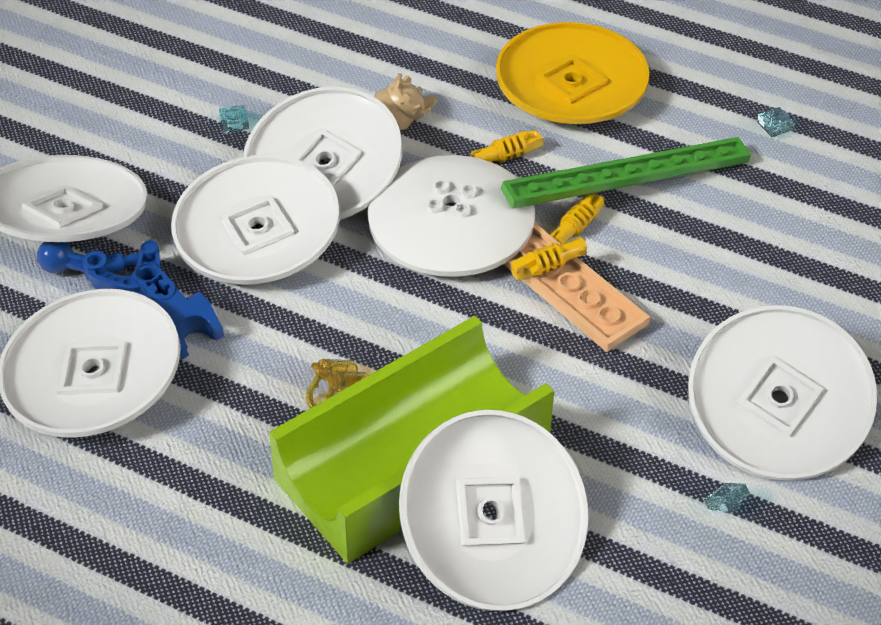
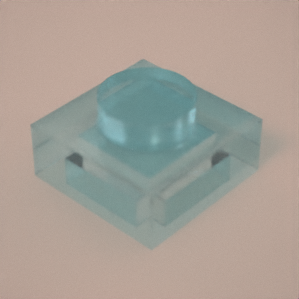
[219,105,249,133]
[757,107,795,137]
[703,483,751,513]

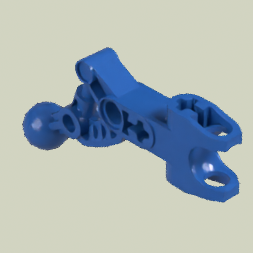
[37,240,224,359]

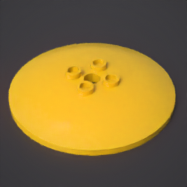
[496,22,649,124]

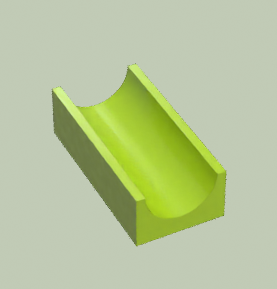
[269,315,554,564]

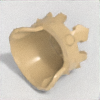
[374,73,437,131]

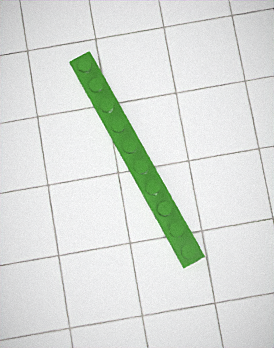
[501,137,751,209]

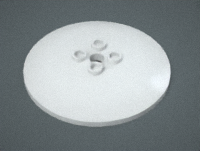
[243,87,403,220]
[0,155,147,242]
[171,155,340,285]
[368,155,535,277]
[0,289,180,437]
[688,305,877,481]
[399,410,588,611]

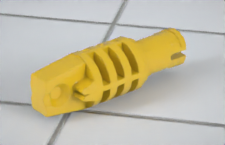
[471,130,543,163]
[550,193,605,244]
[511,237,587,281]

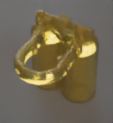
[305,359,368,408]

